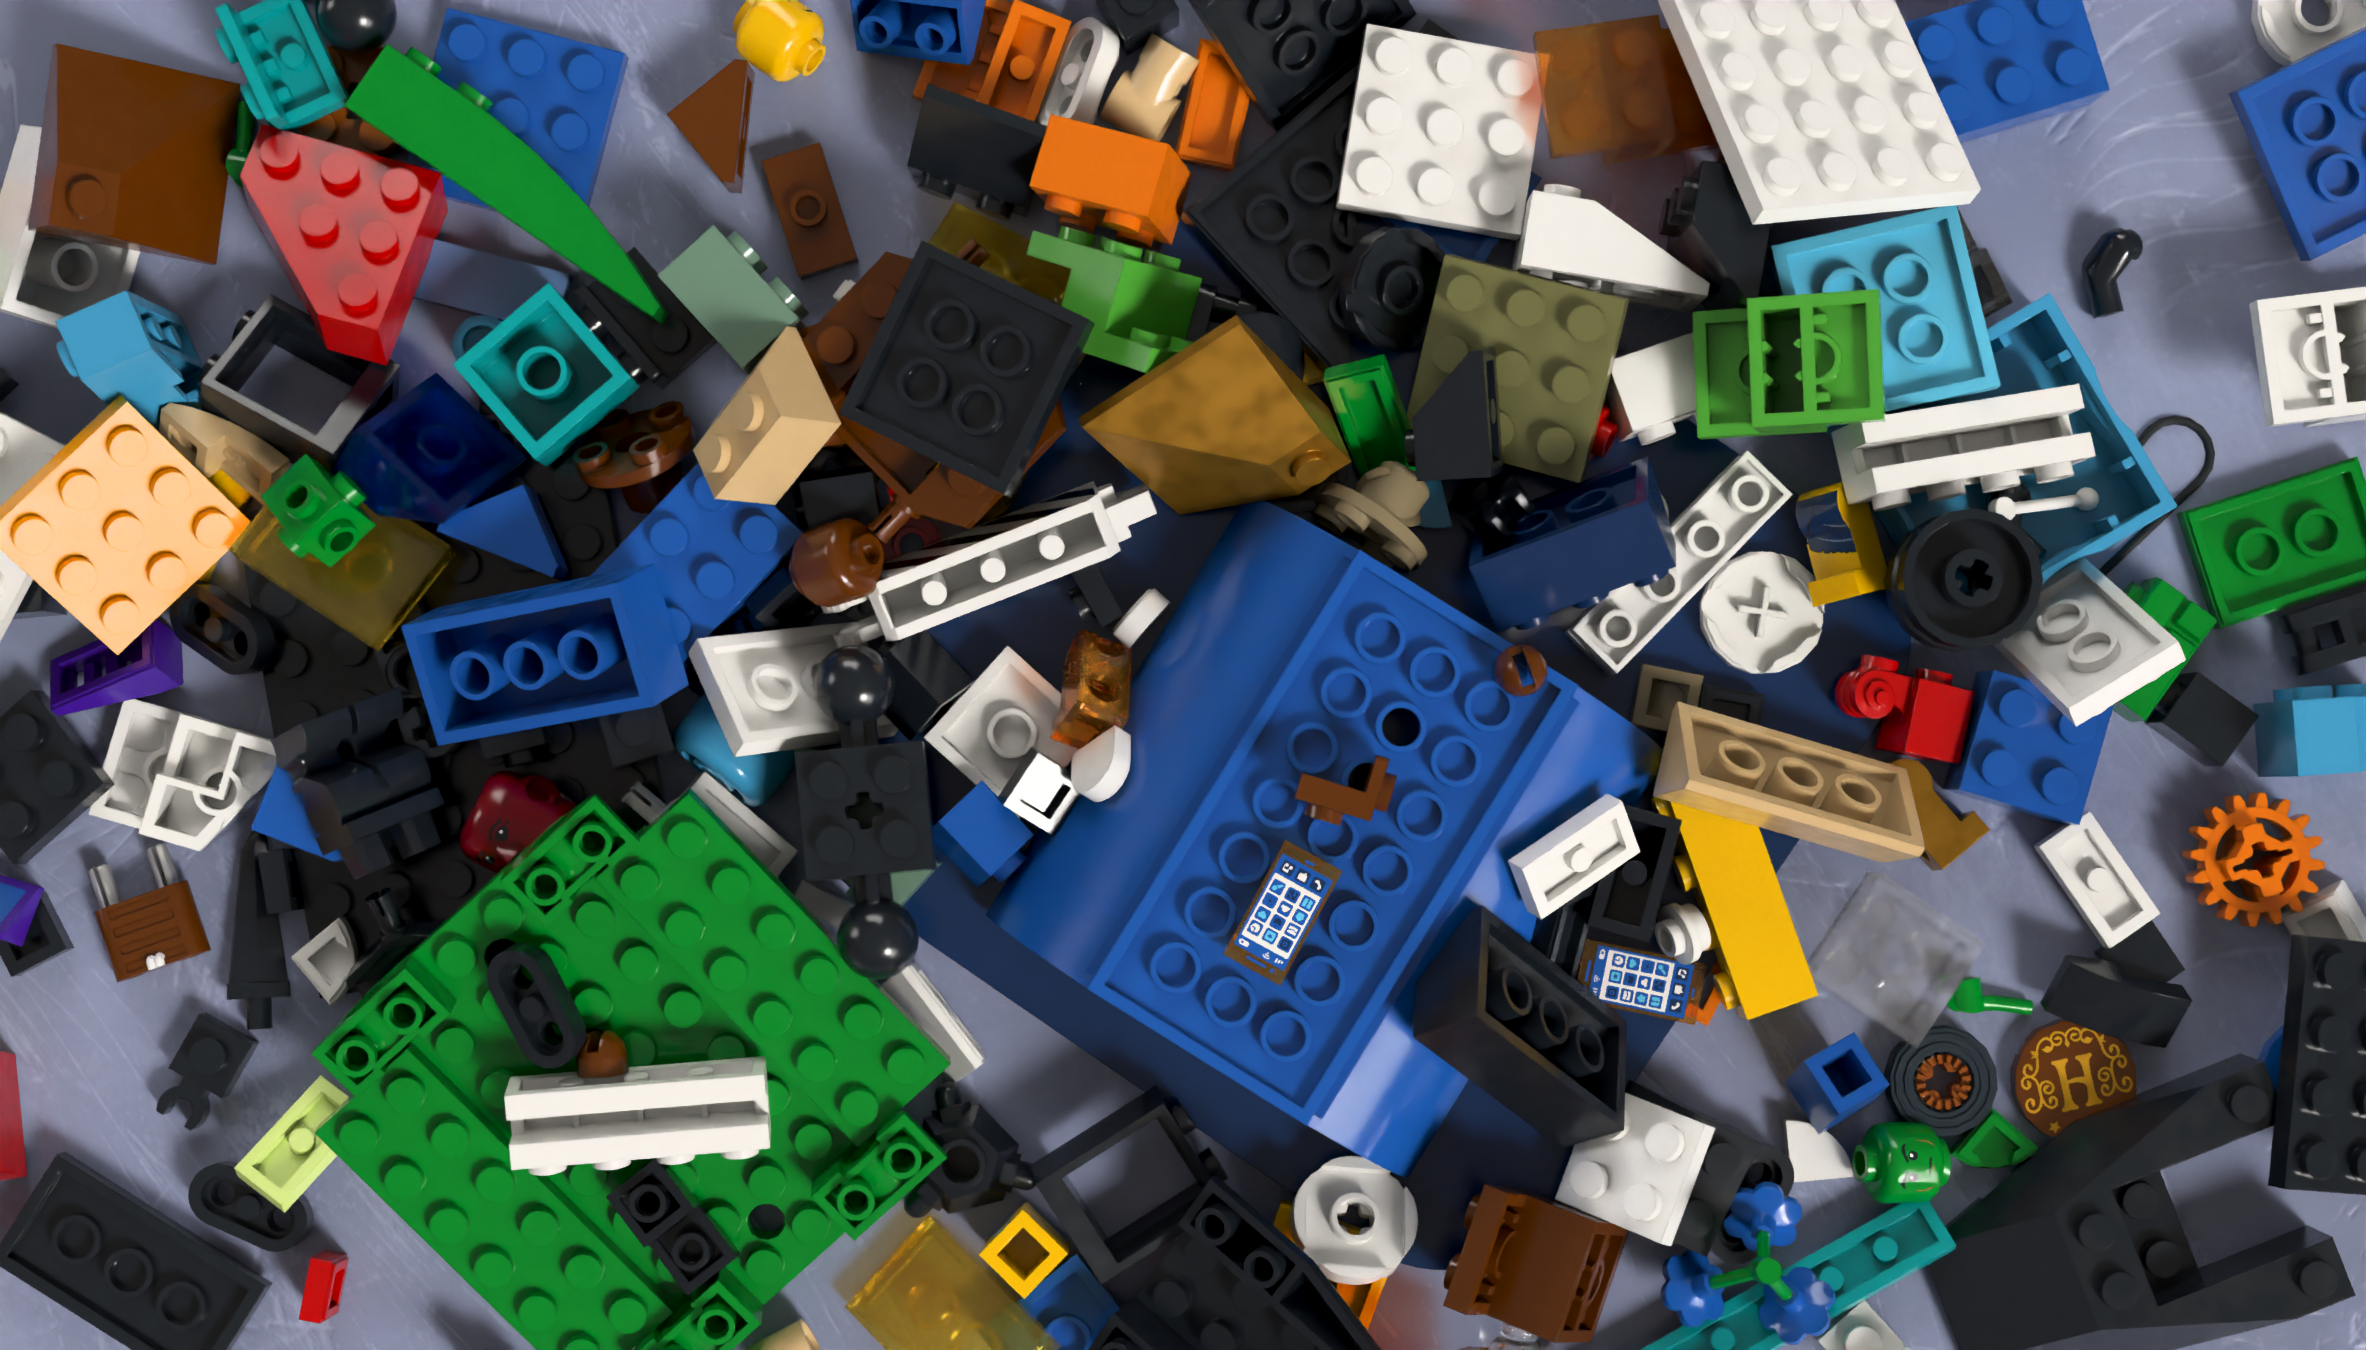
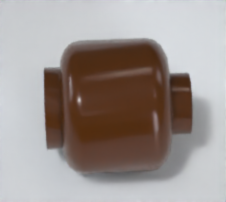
[789,518,884,607]

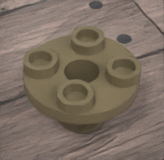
[1312,461,1430,572]

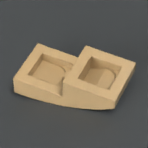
[159,402,290,507]

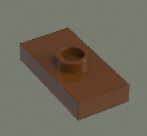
[761,142,859,280]

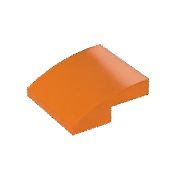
[911,0,1072,122]

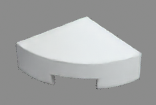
[291,917,358,1005]
[1782,1119,1853,1183]

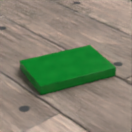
[2176,456,2366,630]

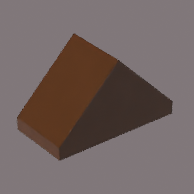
[667,59,755,194]

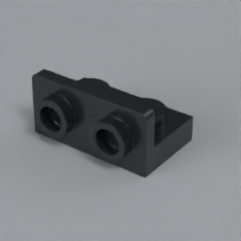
[573,247,717,390]

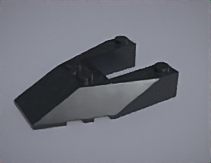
[1927,1054,2356,1350]

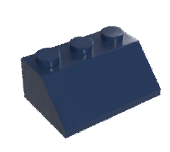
[1469,456,1676,632]

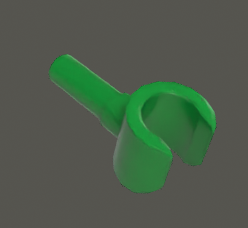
[226,101,253,187]
[1944,977,2033,1015]

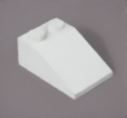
[1511,184,1710,313]

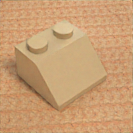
[693,326,841,505]

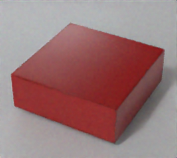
[299,1250,349,1324]

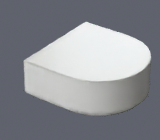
[1113,588,1171,650]
[1071,725,1131,802]

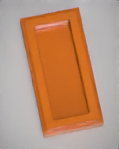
[1175,38,1250,172]

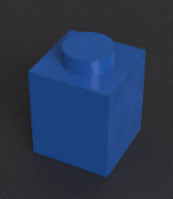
[933,781,1034,888]
[1784,1032,1890,1135]

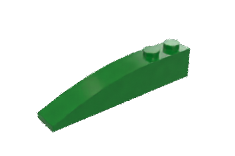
[344,44,669,325]

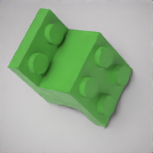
[1026,225,1203,373]
[1692,289,1886,439]

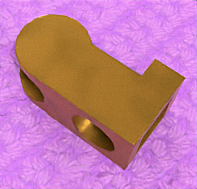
[1888,758,1990,871]

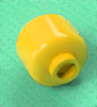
[732,0,826,83]

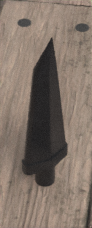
[226,830,291,1030]

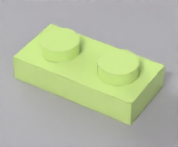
[234,1075,349,1213]

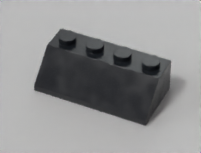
[1412,906,1627,1148]

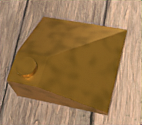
[1078,315,1351,515]

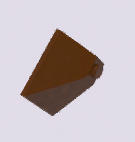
[28,43,240,265]

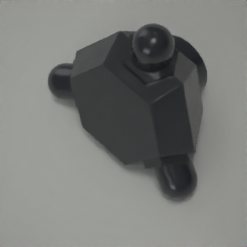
[904,1081,1036,1218]

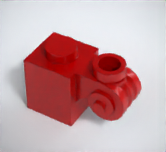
[1835,655,1975,764]

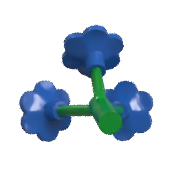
[1660,1182,1836,1345]

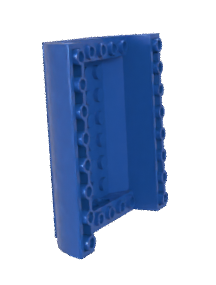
[986,500,1663,1178]

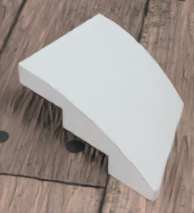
[89,698,276,851]

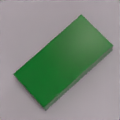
[1323,354,1416,479]

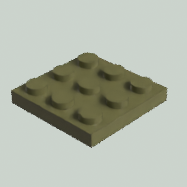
[1407,254,1630,483]

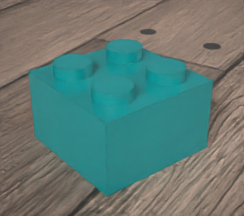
[452,282,640,467]

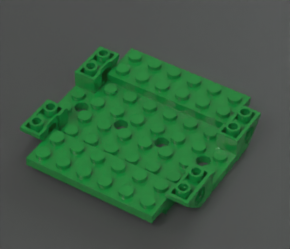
[311,788,951,1350]

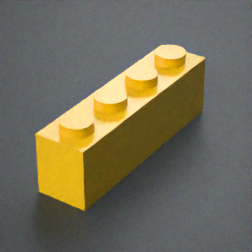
[1651,782,1818,1020]

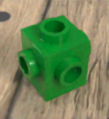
[260,454,376,568]

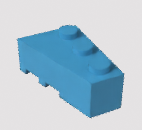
[55,290,203,431]

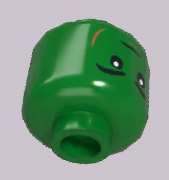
[1852,1122,1951,1203]

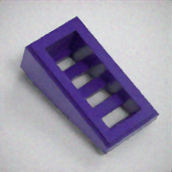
[50,619,184,716]

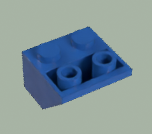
[850,0,986,65]

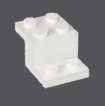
[2249,287,2366,427]

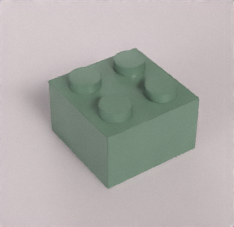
[657,225,809,375]

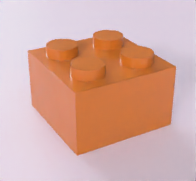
[1029,114,1193,249]

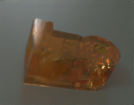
[1050,629,1132,749]

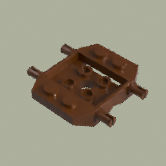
[802,238,1067,544]

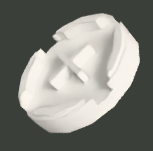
[1699,551,1825,674]

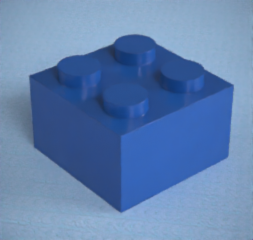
[1943,670,2114,825]

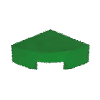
[1949,1108,2039,1169]

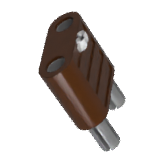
[88,844,211,983]

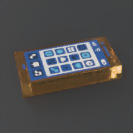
[1223,840,1343,985]
[1575,938,1708,1025]

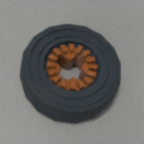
[1884,1025,1998,1137]

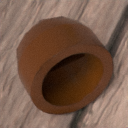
[1494,644,1547,697]
[576,1030,629,1078]

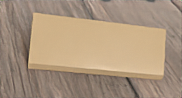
[1653,701,1925,863]

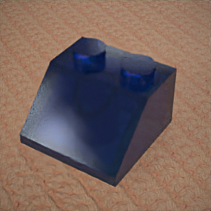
[332,372,526,524]

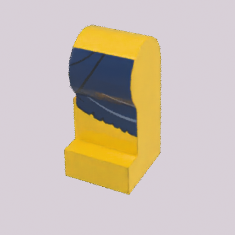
[1796,481,1887,607]

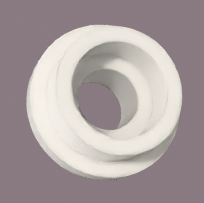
[1655,903,1711,965]

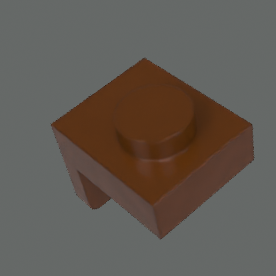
[1293,755,1397,826]

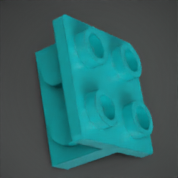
[214,0,350,135]

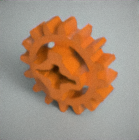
[2182,793,2325,927]

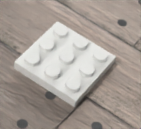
[1335,24,1549,241]

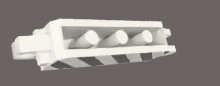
[821,481,1157,648]

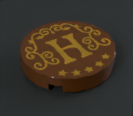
[2010,1019,2137,1138]

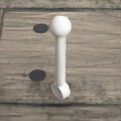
[1988,487,2099,520]

